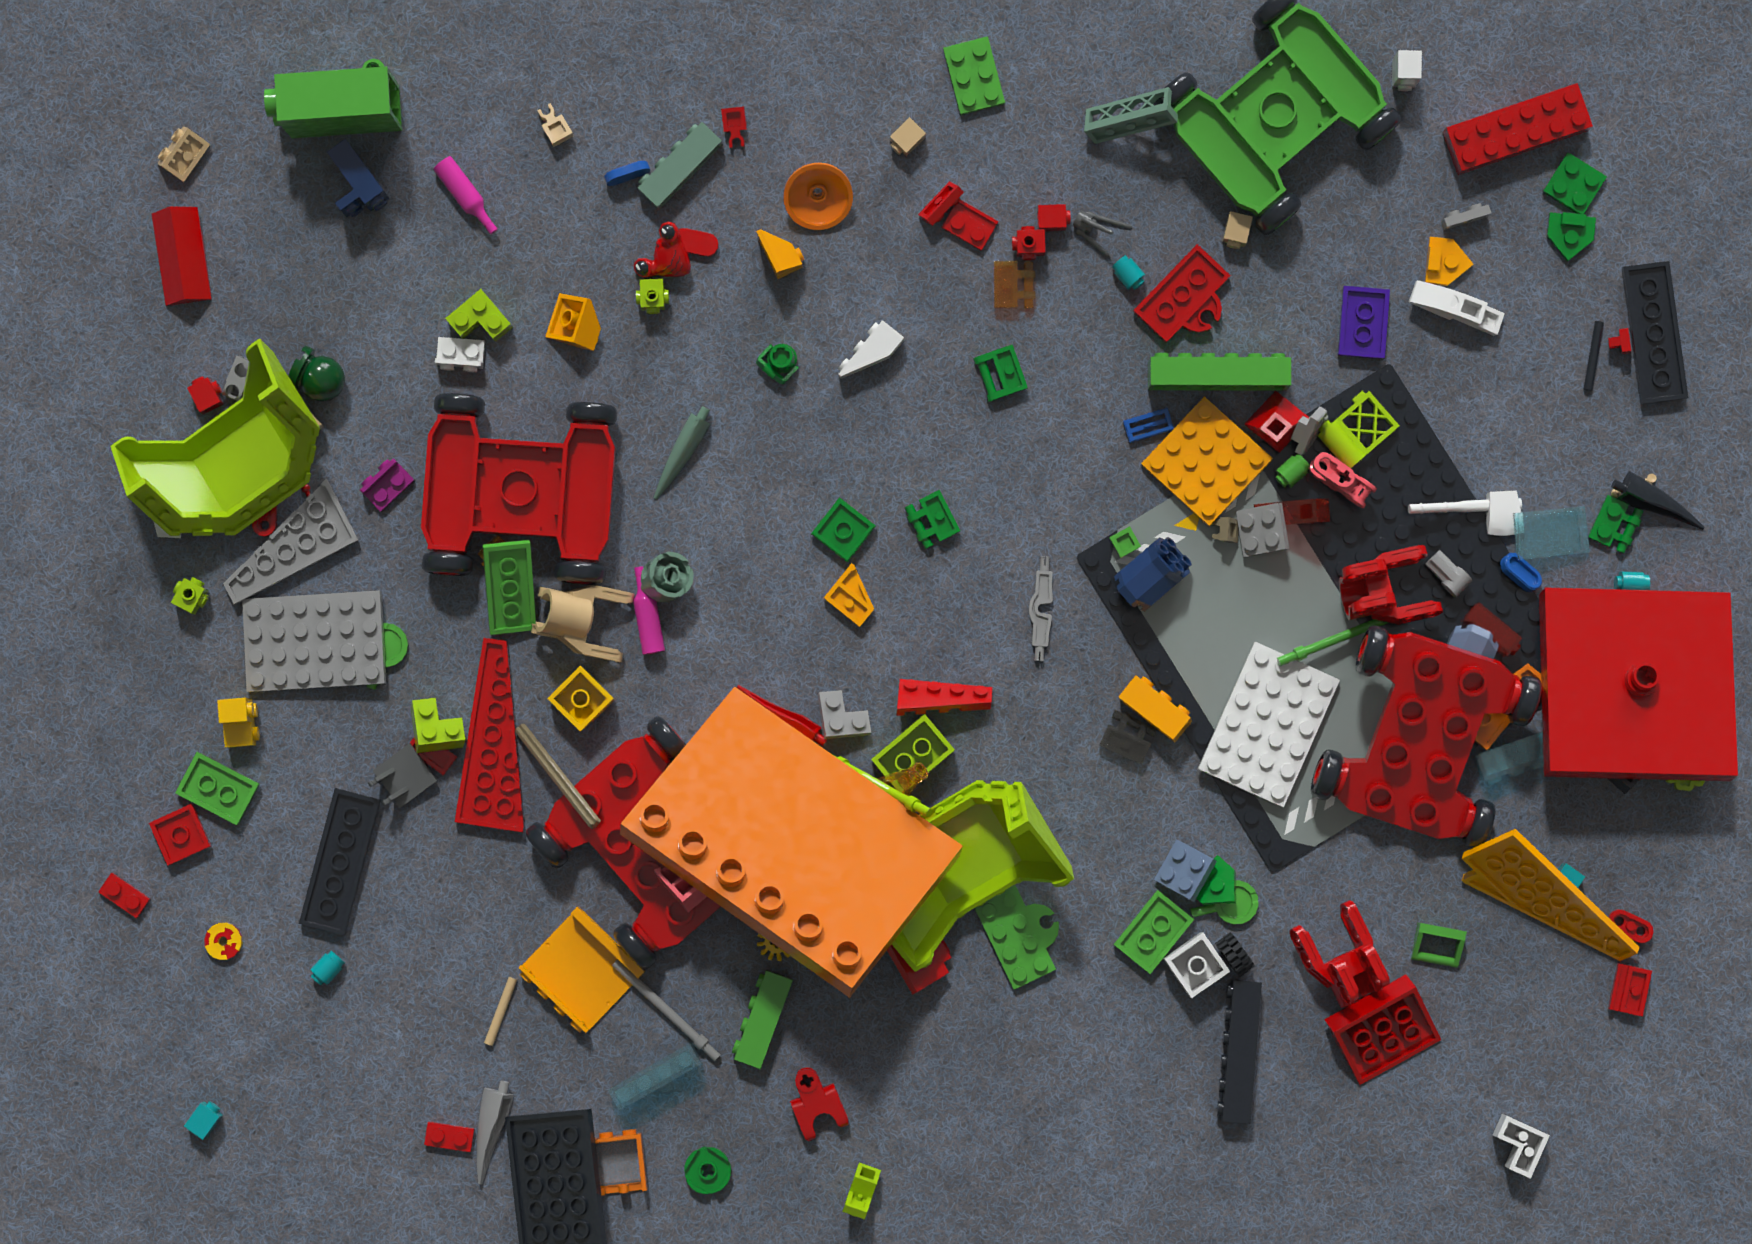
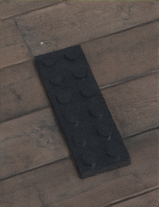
[1622,261,1689,405]
[299,788,381,935]

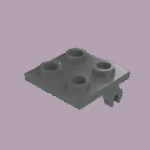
[368,743,438,808]

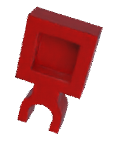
[721,106,747,148]

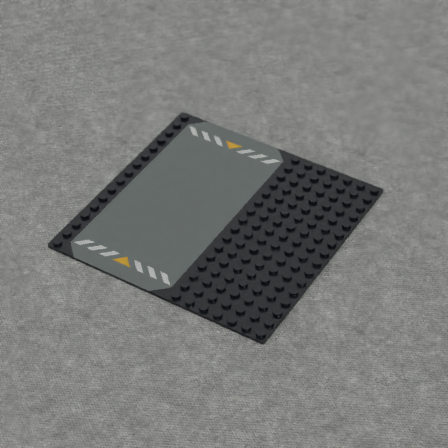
[1077,364,1542,871]

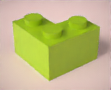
[445,289,513,342]
[410,698,465,753]

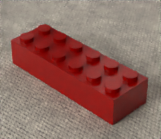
[1442,83,1593,175]

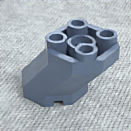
[1447,624,1499,659]

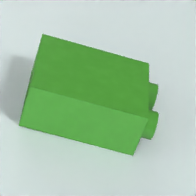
[264,66,402,138]

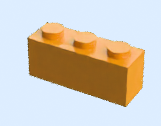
[1119,675,1192,743]

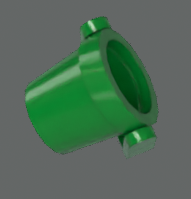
[756,344,799,385]

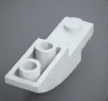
[1409,280,1505,336]

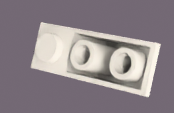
[838,320,904,379]

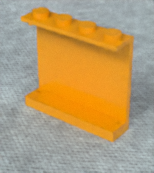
[519,906,645,1033]

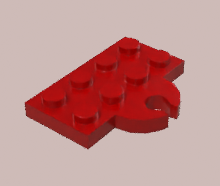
[1133,244,1231,343]

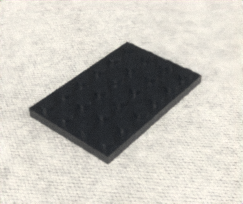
[505,1108,607,1244]

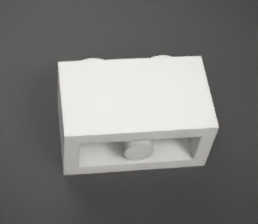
[1392,50,1422,91]

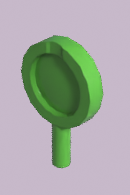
[367,623,409,690]
[1190,880,1259,924]

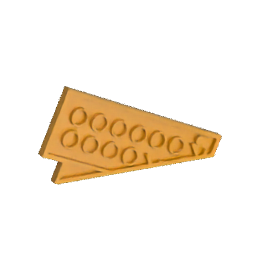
[1461,829,1639,961]

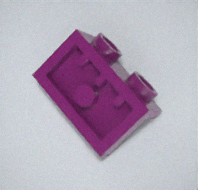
[360,458,415,512]

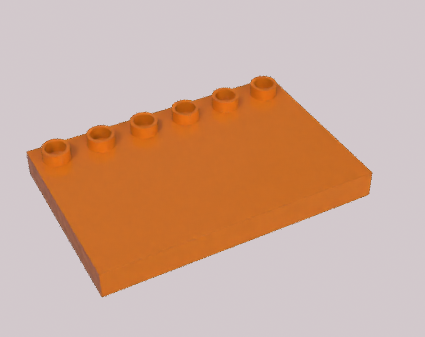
[620,687,963,998]

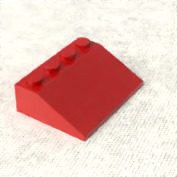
[1324,974,1441,1085]

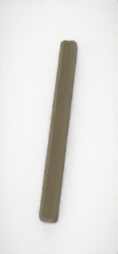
[515,724,601,829]

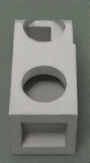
[222,356,249,401]

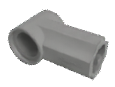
[1425,550,1473,597]

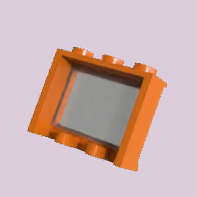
[595,1129,648,1196]

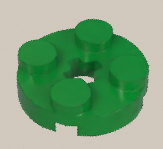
[684,1147,731,1194]

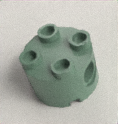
[641,552,694,603]

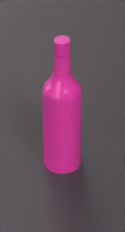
[433,156,498,235]
[634,566,665,655]

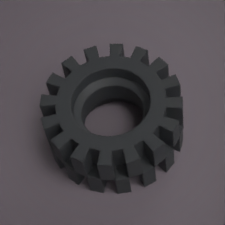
[1215,932,1255,977]

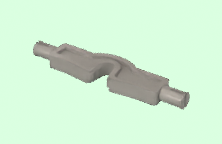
[1028,556,1053,661]

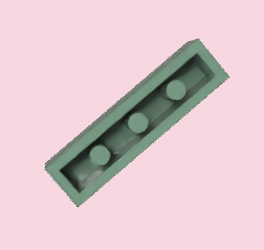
[638,122,723,210]

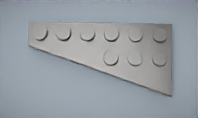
[223,478,359,605]

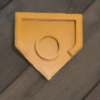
[1425,237,1474,286]

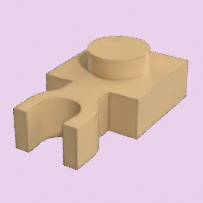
[537,103,574,147]

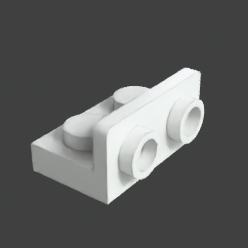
[435,337,485,372]

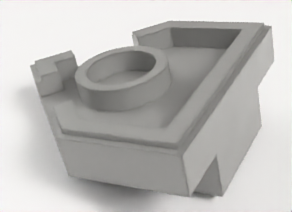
[1291,406,1329,455]

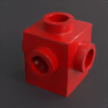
[1012,226,1045,260]

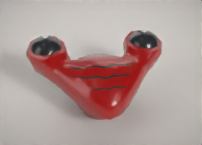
[634,221,691,278]

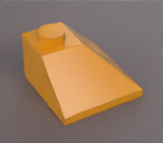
[756,229,805,279]
[545,293,601,351]

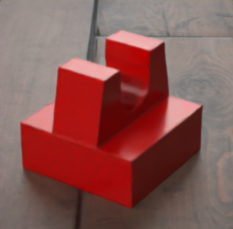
[1608,328,1631,354]

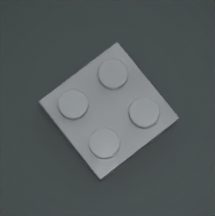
[1236,503,1289,557]

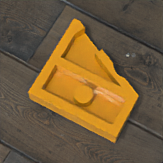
[824,563,874,627]

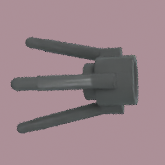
[1073,210,1132,258]

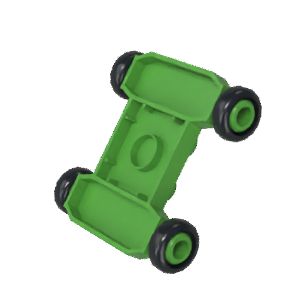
[1153,0,1401,235]

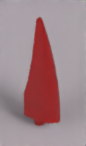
[737,685,828,746]

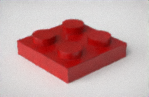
[149,804,212,866]

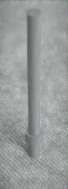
[612,959,721,1061]

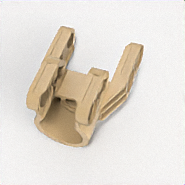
[531,585,635,663]

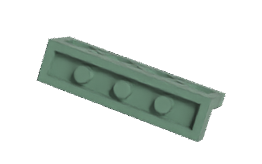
[1084,87,1178,144]

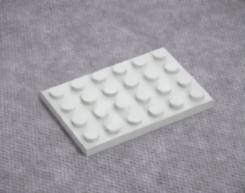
[1198,642,1340,808]

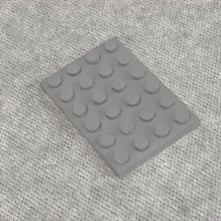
[242,590,386,692]

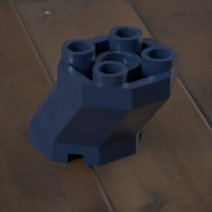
[1114,537,1192,612]

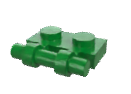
[905,490,960,549]
[1587,495,1643,554]

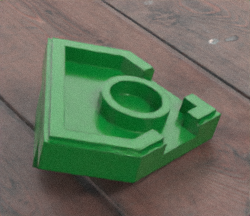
[1546,212,1596,261]
[1196,855,1236,906]

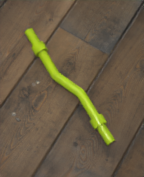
[832,754,933,817]

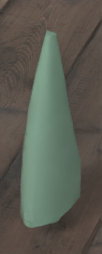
[654,406,711,500]

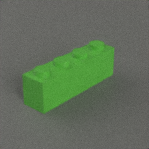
[732,970,793,1069]

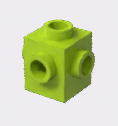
[636,279,669,314]
[171,577,209,615]

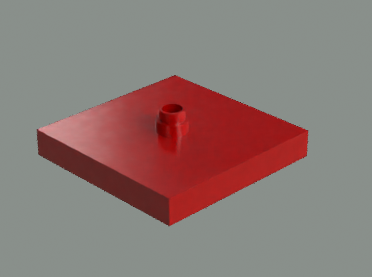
[1539,588,1738,781]

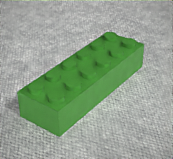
[1148,353,1291,391]

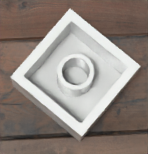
[1163,932,1230,998]

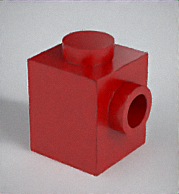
[187,376,224,415]

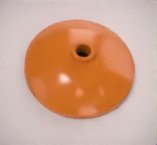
[783,163,853,230]

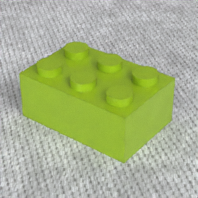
[871,714,955,794]

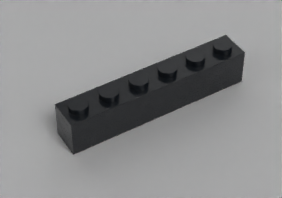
[1217,979,1262,1124]

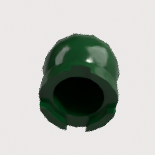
[288,345,345,402]

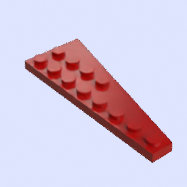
[455,638,524,832]

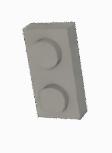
[1441,203,1491,230]

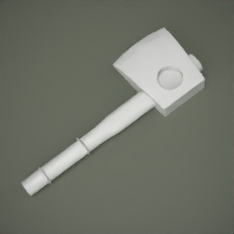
[1408,491,1523,536]

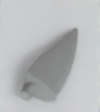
[477,1080,514,1185]

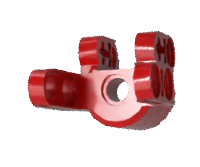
[1339,545,1443,625]
[1289,900,1390,1008]

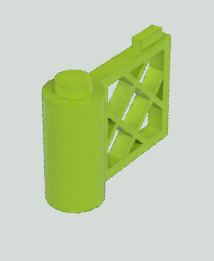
[1317,391,1400,468]

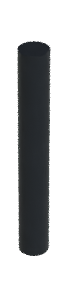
[1583,321,1604,391]

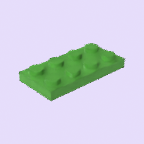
[483,540,536,635]

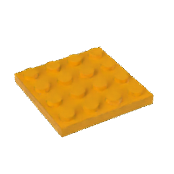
[1141,396,1273,527]

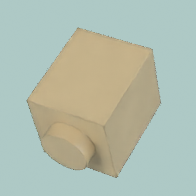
[890,117,926,156]
[1222,211,1253,249]

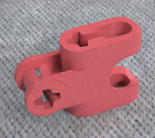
[1309,452,1377,508]

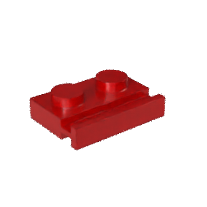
[942,199,999,251]
[1608,963,1652,1017]

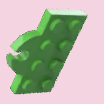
[975,885,1059,990]

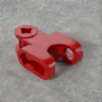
[790,1067,849,1142]

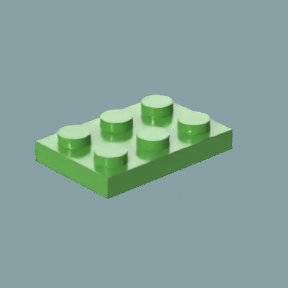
[943,36,1005,115]
[175,752,260,825]
[1113,890,1194,974]

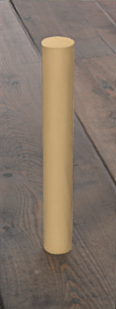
[484,977,517,1046]

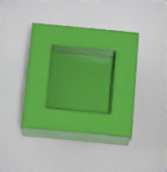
[1109,526,1141,558]

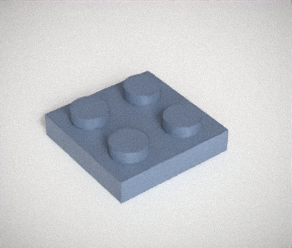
[1154,840,1217,902]

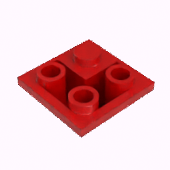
[1245,391,1309,453]

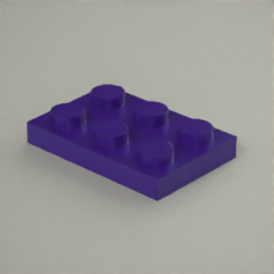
[1338,286,1390,359]

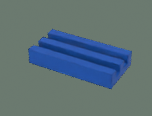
[1123,408,1174,444]

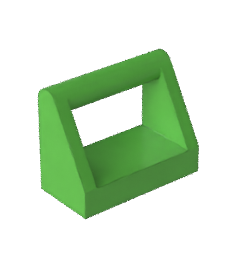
[1411,922,1467,968]

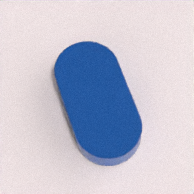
[604,161,650,186]
[1500,553,1542,592]

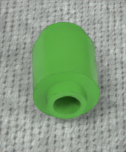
[1275,454,1310,488]

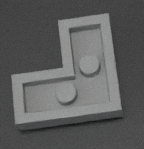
[817,690,871,739]

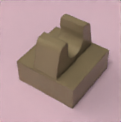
[1212,517,1238,543]

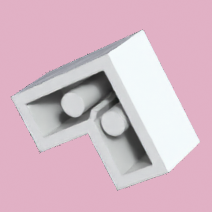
[1493,1114,1550,1179]

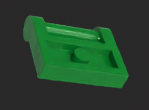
[973,344,1028,402]

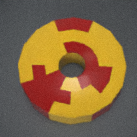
[204,923,243,960]

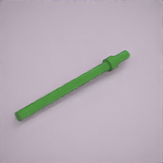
[1277,619,1388,666]

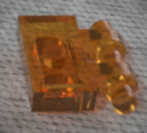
[994,261,1036,309]

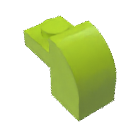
[842,1163,881,1219]

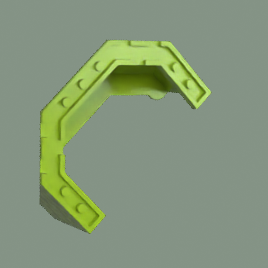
[111,338,320,536]
[892,780,1074,972]

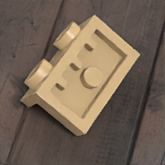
[157,127,210,182]

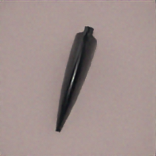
[1611,471,1704,530]

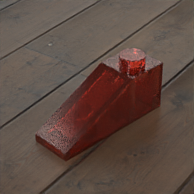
[1253,499,1330,525]

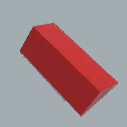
[152,206,212,306]

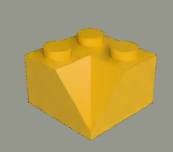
[547,665,615,732]

